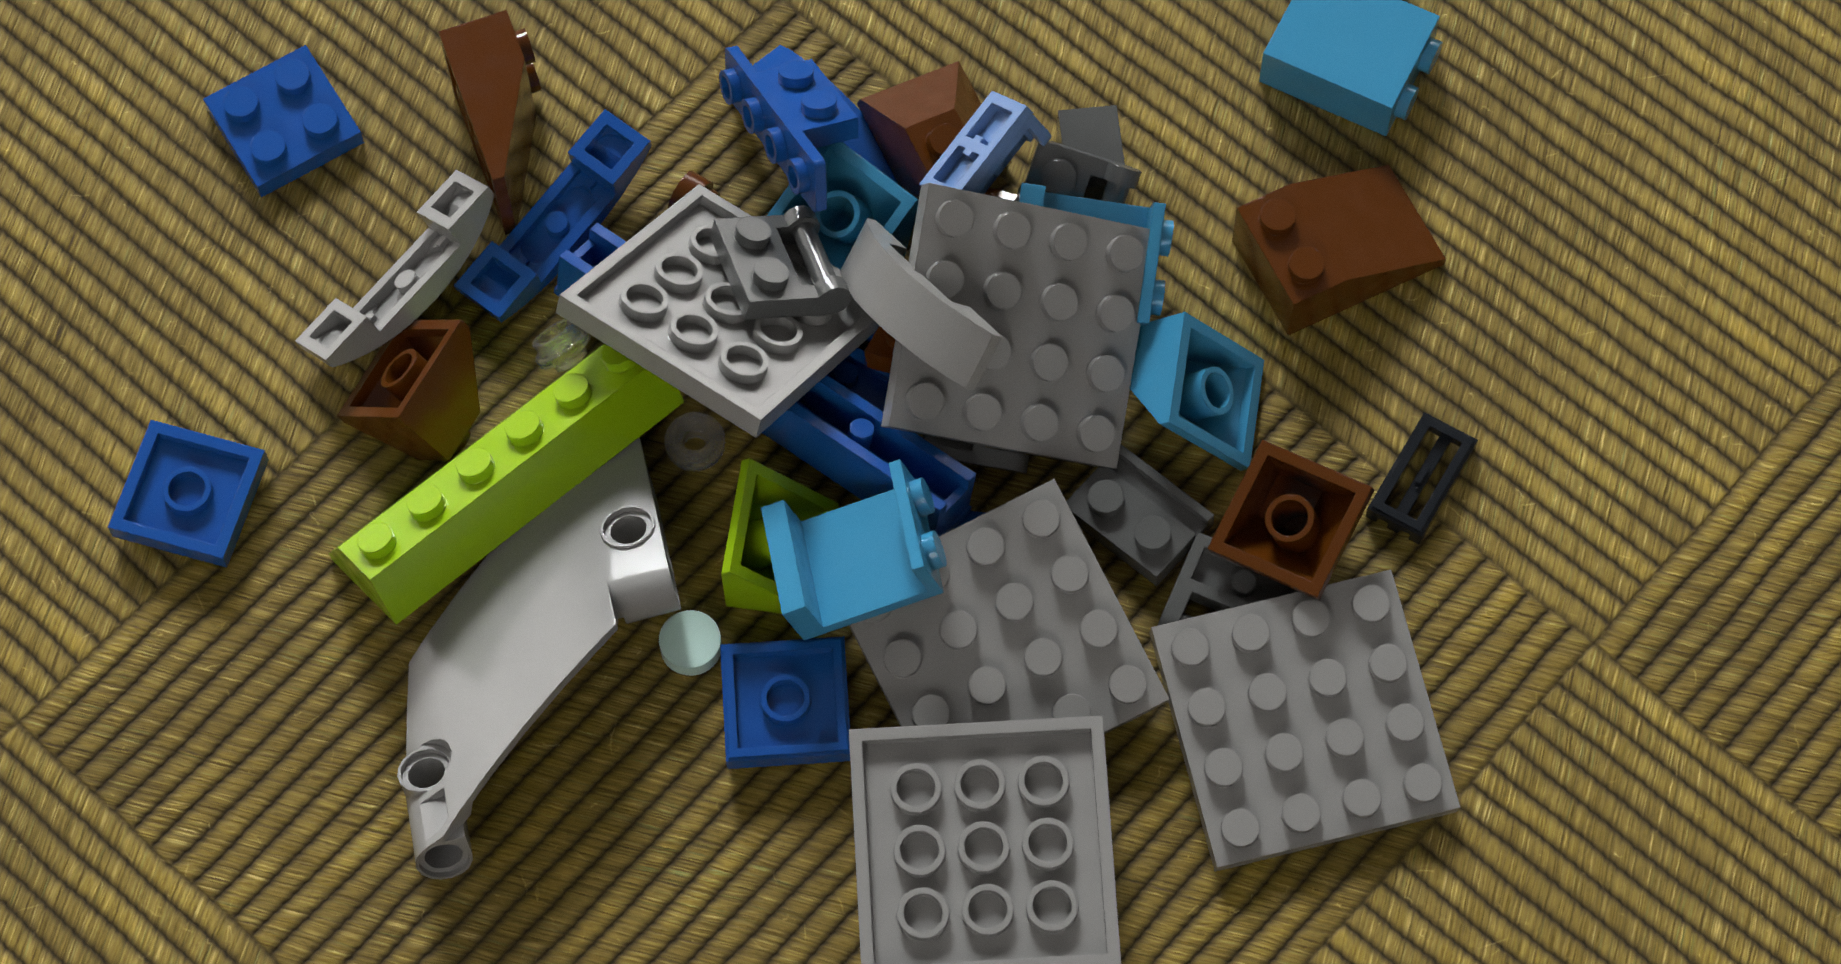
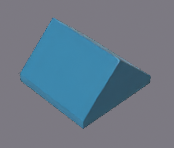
[767,142,919,270]

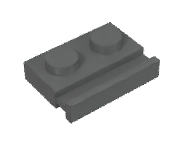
[1066,445,1214,587]

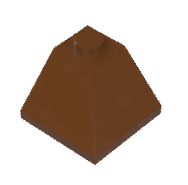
[857,61,1012,200]
[337,319,480,461]
[1207,440,1374,600]

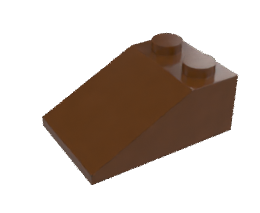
[439,10,541,235]
[1232,165,1446,336]

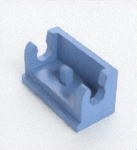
[919,91,1052,194]

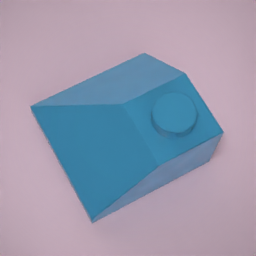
[1129,312,1264,471]

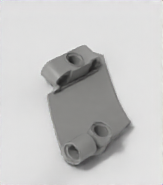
[397,437,681,880]

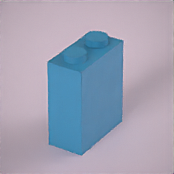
[1259,0,1443,136]

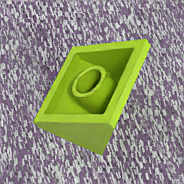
[721,458,839,614]

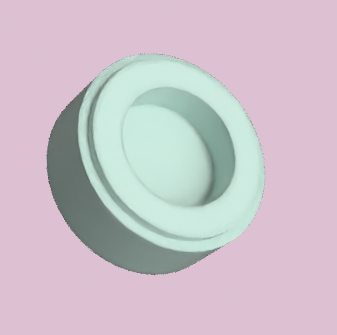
[659,610,722,676]

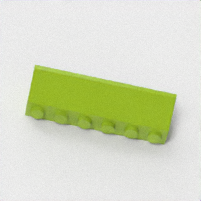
[328,343,684,625]

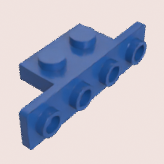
[719,45,859,213]

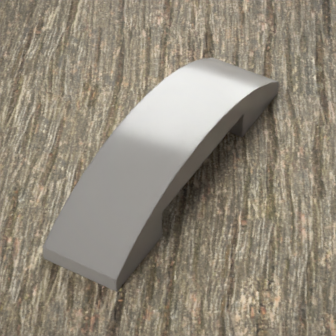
[295,170,495,368]
[841,218,1002,390]

